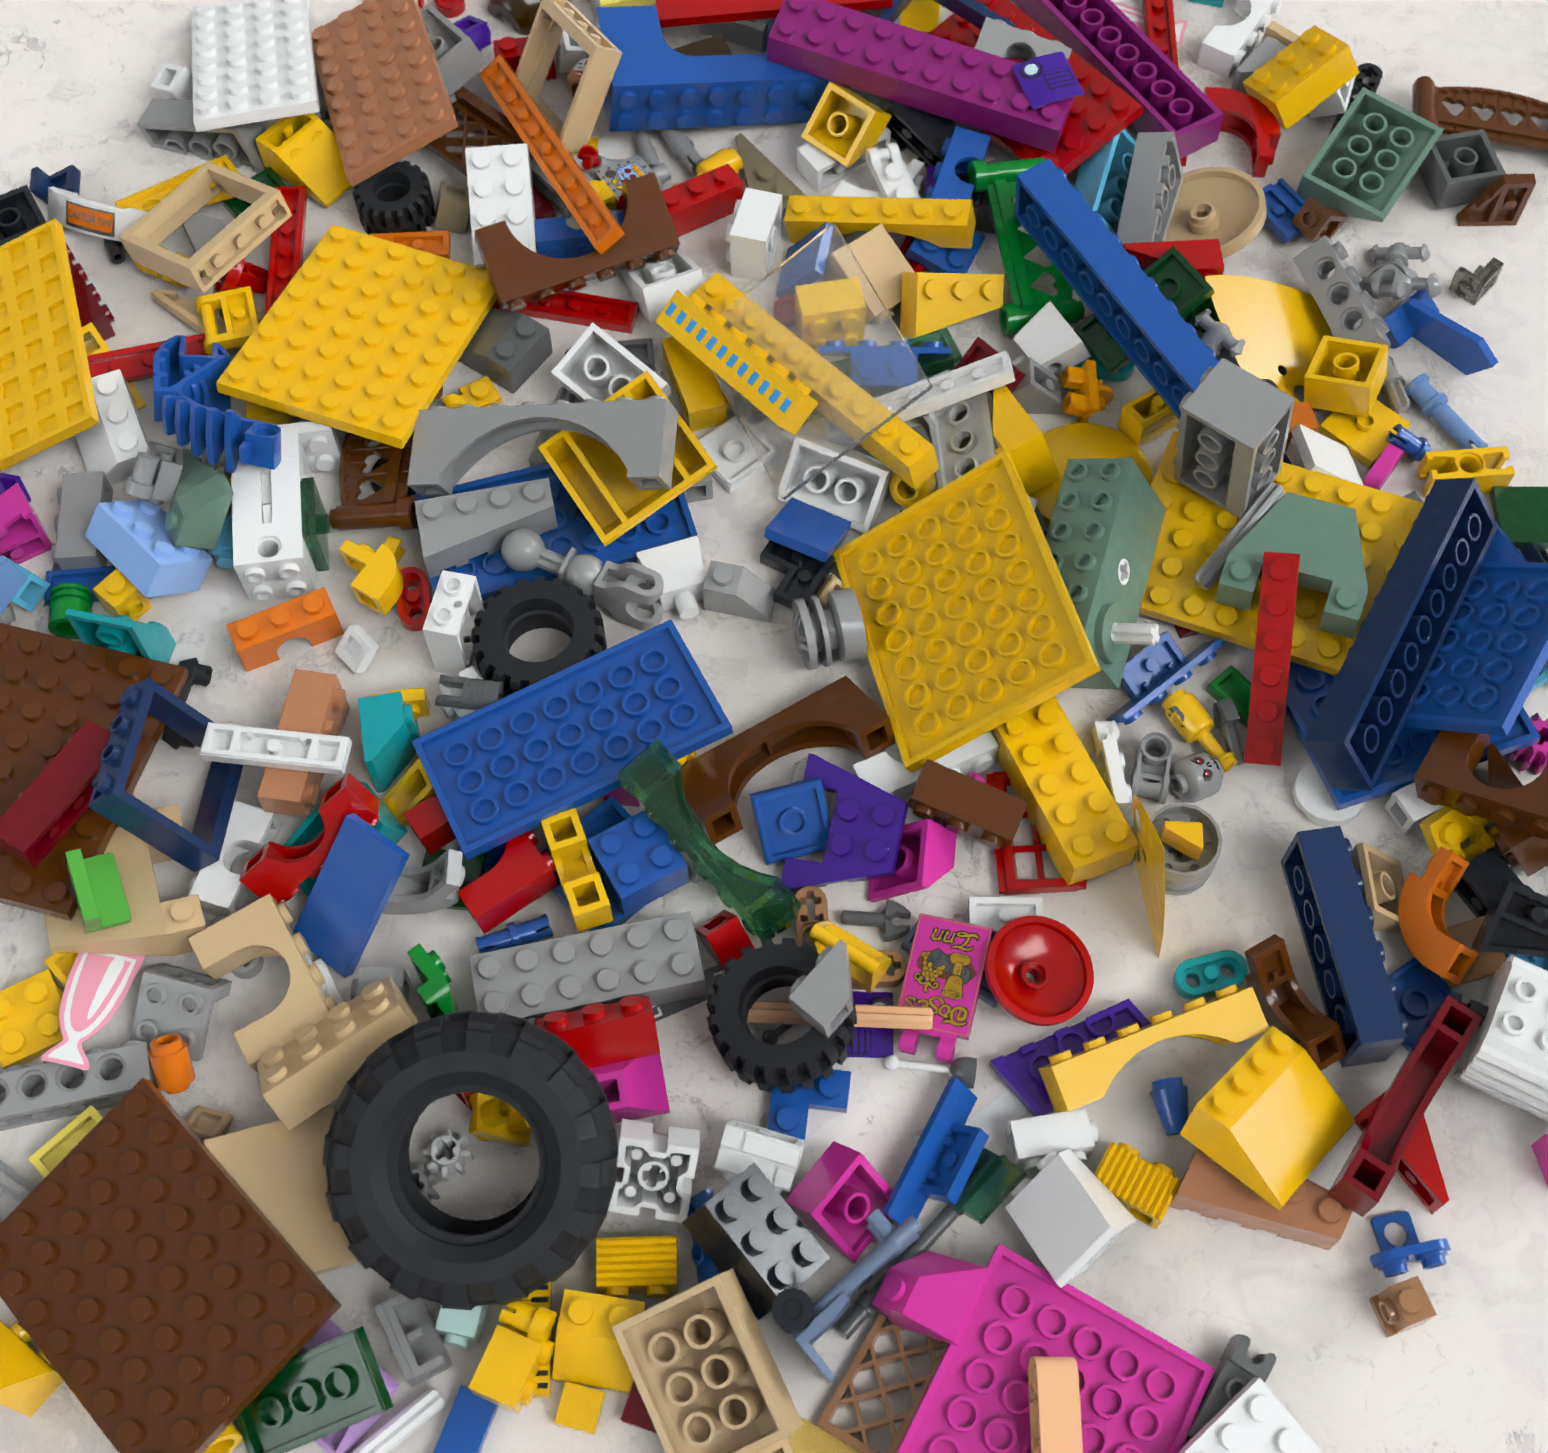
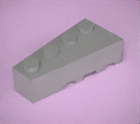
[1117,132,1184,246]

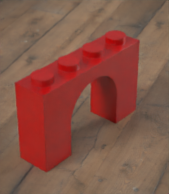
[403,793,559,934]

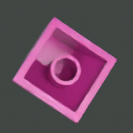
[868,818,957,903]
[872,1251,993,1346]

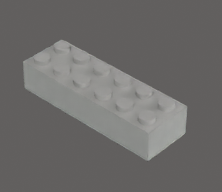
[469,911,707,1019]

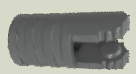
[435,675,504,710]

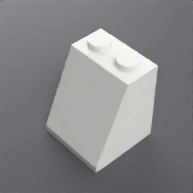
[1005,1148,1137,1288]

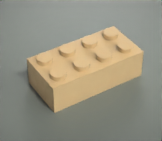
[257,976,418,1130]

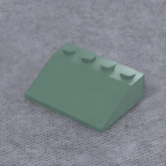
[1296,87,1444,223]

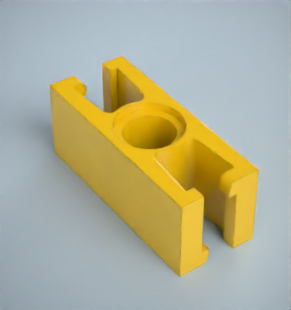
[1417,446,1515,498]

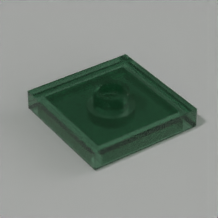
[300,477,330,571]

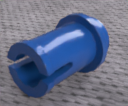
[1386,424,1431,461]

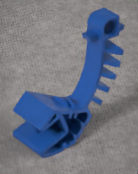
[153,335,281,473]

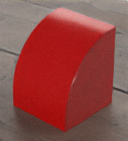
[695,909,755,972]

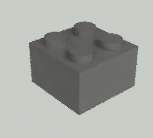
[1418,129,1506,209]

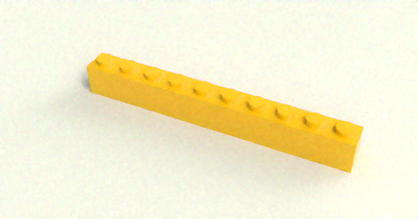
[694,272,939,490]

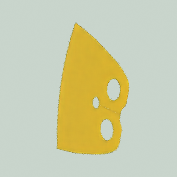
[1132,794,1165,958]

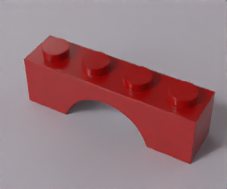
[239,772,380,903]

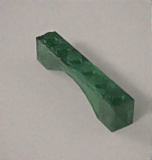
[616,738,802,940]

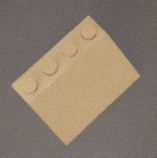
[611,1268,803,1453]

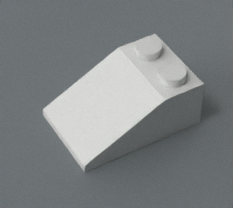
[620,247,704,323]

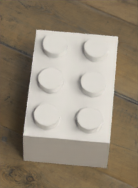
[551,322,672,402]

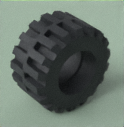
[353,160,435,234]

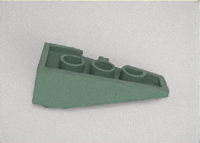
[165,448,234,550]

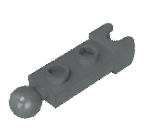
[1187,1334,1276,1439]

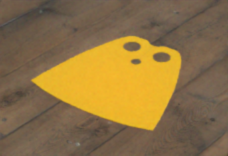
[1205,275,1331,413]

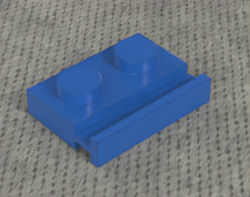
[1262,178,1305,244]

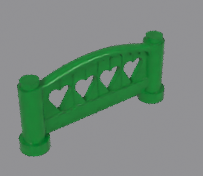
[967,157,1085,336]

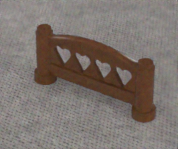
[1412,76,1548,152]
[329,385,443,531]

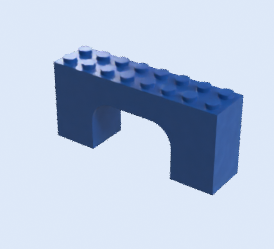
[595,5,849,132]

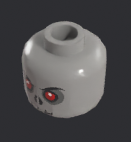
[1169,752,1224,803]

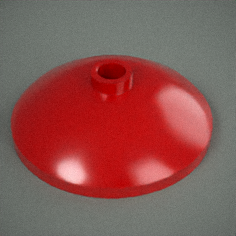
[985,915,1094,1026]

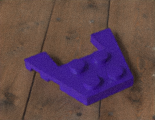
[779,754,909,893]

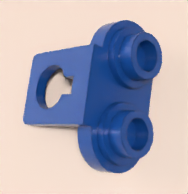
[1369,1211,1451,1278]

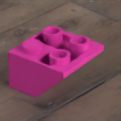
[589,1053,670,1123]

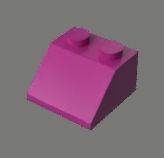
[785,1141,893,1263]

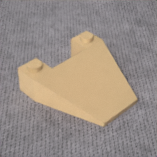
[44,803,206,956]

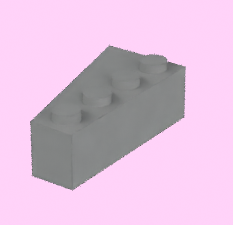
[137,99,267,173]
[414,478,558,579]

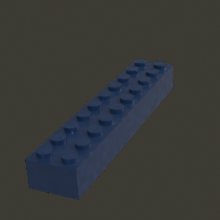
[1304,478,1498,791]

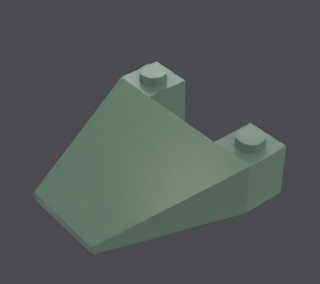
[1216,492,1368,639]

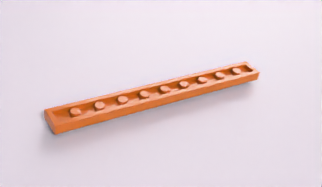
[478,55,625,255]

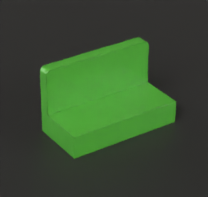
[65,848,131,934]

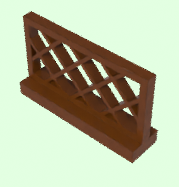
[425,87,534,176]

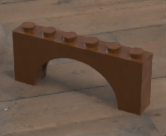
[474,172,680,311]
[665,676,896,846]

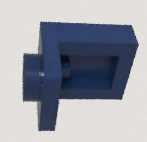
[29,164,81,205]

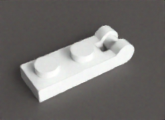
[865,142,921,198]

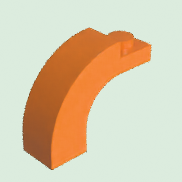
[1398,846,1478,986]

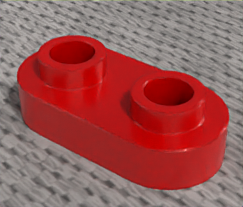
[396,567,432,631]

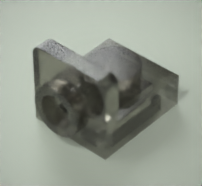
[1449,257,1504,306]

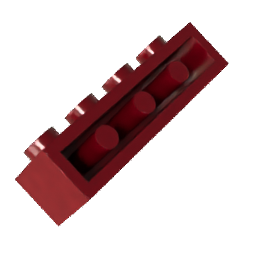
[0,719,111,869]

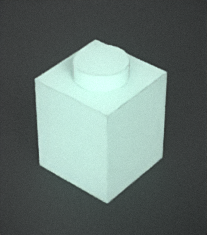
[435,1304,490,1349]

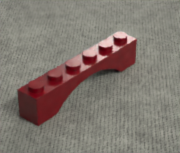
[1327,996,1483,1217]

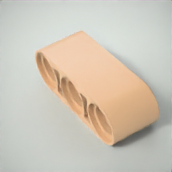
[1028,1356,1083,1453]

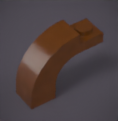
[1244,934,1347,1071]

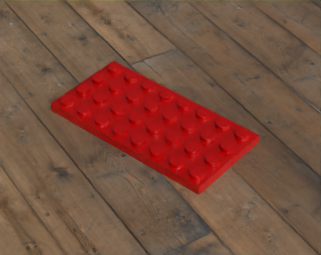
[928,0,1144,175]

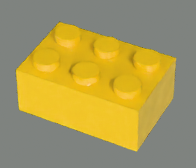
[1243,25,1360,130]

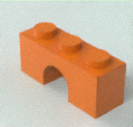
[227,587,344,672]

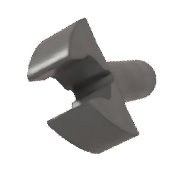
[1213,698,1244,766]
[840,899,911,942]

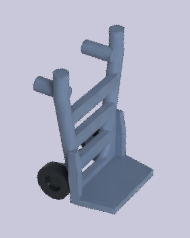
[772,1209,923,1383]

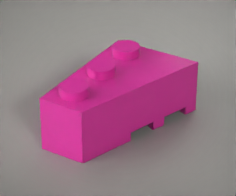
[0,482,52,564]

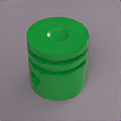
[48,583,93,639]

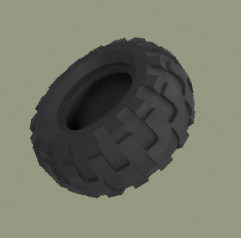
[322,1010,619,1310]

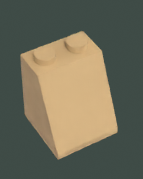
[819,224,914,327]

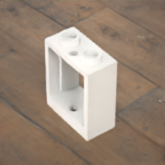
[422,570,485,675]

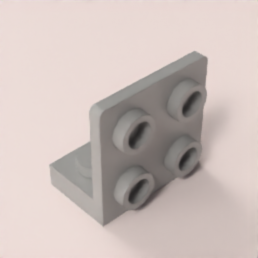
[129,963,232,1062]

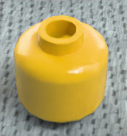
[889,473,936,508]

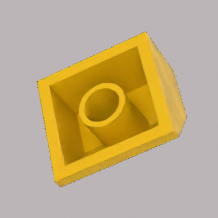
[801,81,891,168]
[552,1289,647,1393]

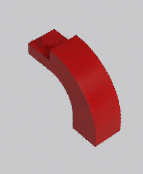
[1204,87,1281,178]

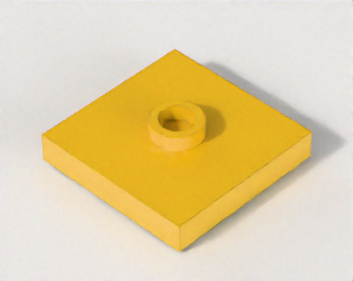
[1317,399,1411,468]

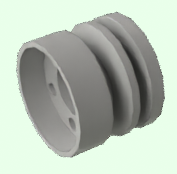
[792,587,867,671]
[1137,803,1222,896]

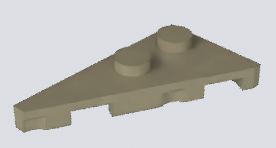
[735,133,806,218]

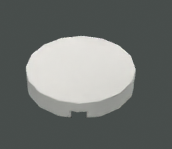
[1292,762,1365,827]

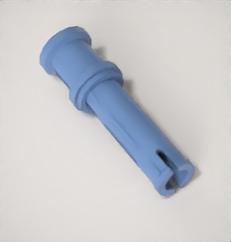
[1405,374,1488,449]

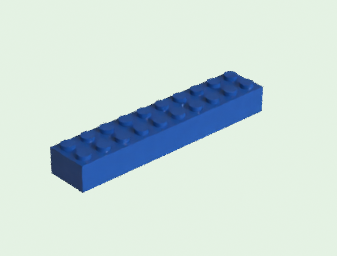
[1014,159,1218,420]

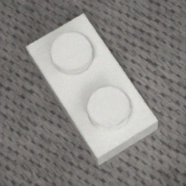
[968,897,1043,937]

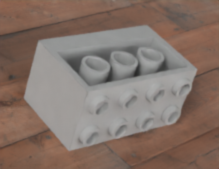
[1173,358,1295,519]

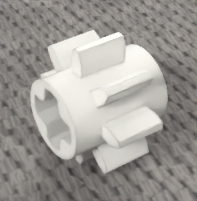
[422,1129,474,1182]

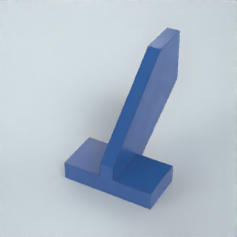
[1382,290,1498,375]

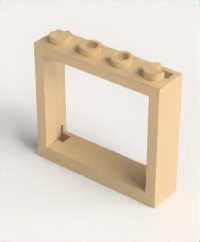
[515,0,622,154]
[119,161,292,293]

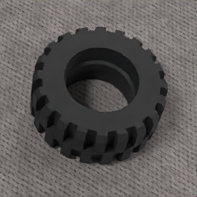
[471,577,607,698]
[707,937,857,1093]

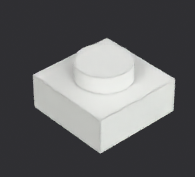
[334,624,379,674]

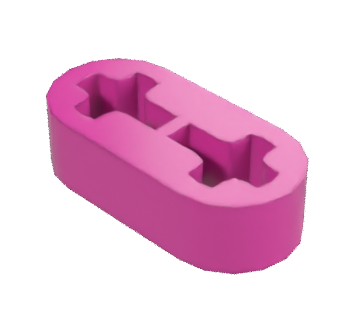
[1362,443,1404,490]

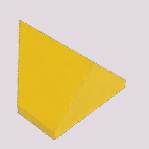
[382,754,435,827]

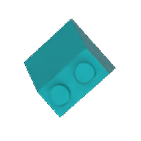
[358,691,420,793]

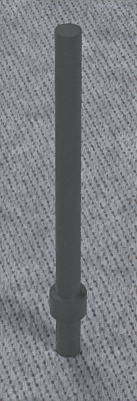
[836,1155,1004,1340]

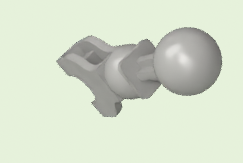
[501,528,664,631]

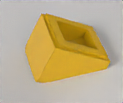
[1160,821,1203,860]

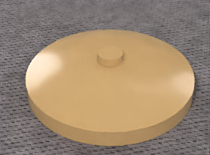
[1165,167,1267,258]

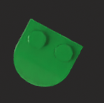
[407,943,459,1019]

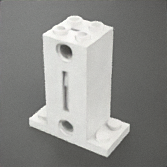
[201,421,341,602]

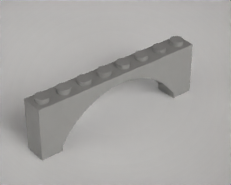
[407,396,678,497]

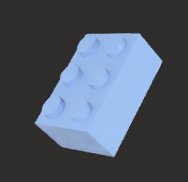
[85,499,213,598]

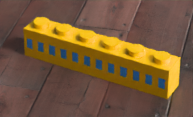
[655,289,819,435]

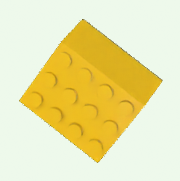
[538,370,718,547]

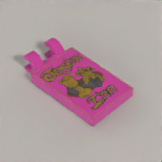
[898,913,993,1064]

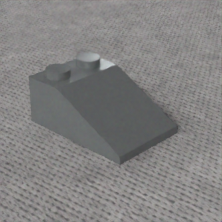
[458,308,553,394]

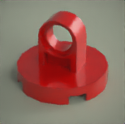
[213,257,268,294]

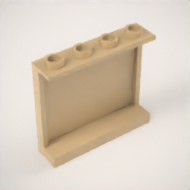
[204,1105,360,1275]

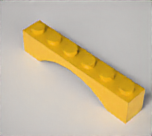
[784,195,976,249]
[1038,984,1269,1113]

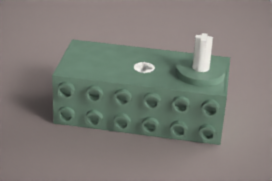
[1046,457,1166,690]

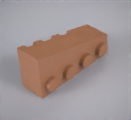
[257,669,350,818]

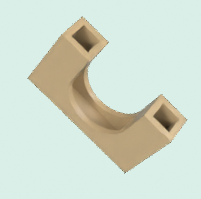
[188,894,337,1073]

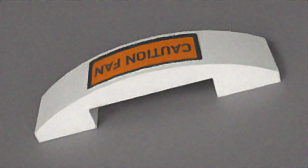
[48,187,147,242]

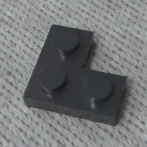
[760,540,835,609]

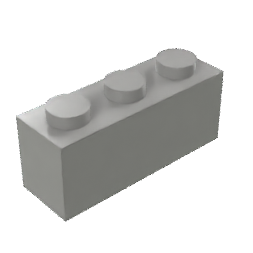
[51,471,113,570]

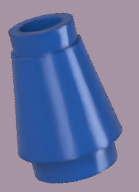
[1150,1077,1189,1136]

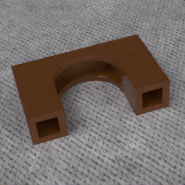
[1414,730,1548,839]

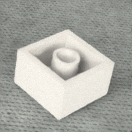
[725,188,782,283]

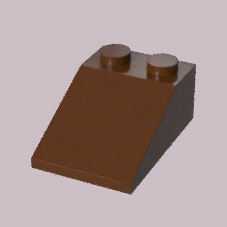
[1487,743,1548,877]

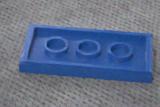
[293,813,410,978]

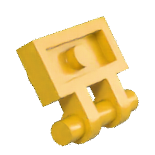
[1419,806,1498,862]

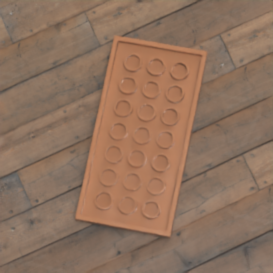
[311,0,459,187]

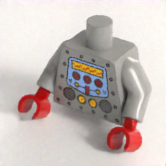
[577,145,671,215]

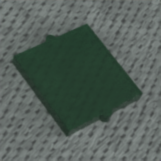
[944,1148,1027,1225]

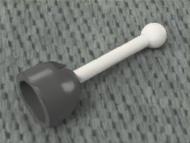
[884,1055,977,1089]

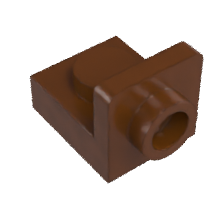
[1292,197,1347,241]

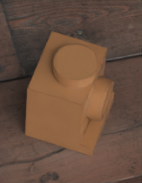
[1369,1276,1437,1338]

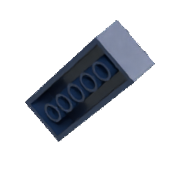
[1281,826,1408,1068]

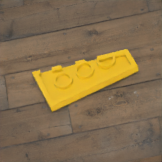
[114,155,239,212]

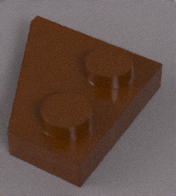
[1456,174,1536,227]

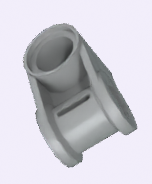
[1130,732,1173,804]

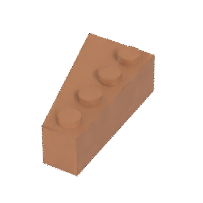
[1169,1147,1353,1250]

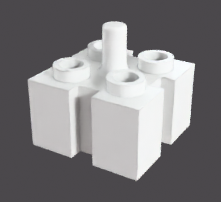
[608,1118,700,1223]

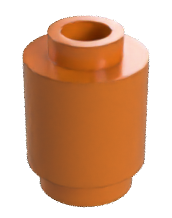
[148,1034,196,1094]

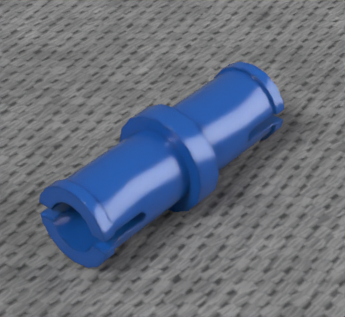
[475,914,553,953]

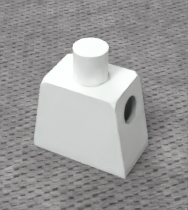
[1011,301,1091,376]
[636,535,705,619]

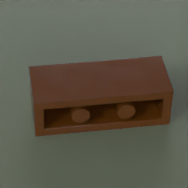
[907,759,1028,849]

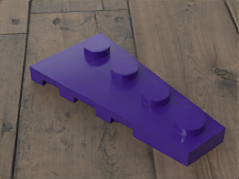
[989,999,1151,1117]

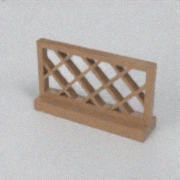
[816,1312,948,1453]

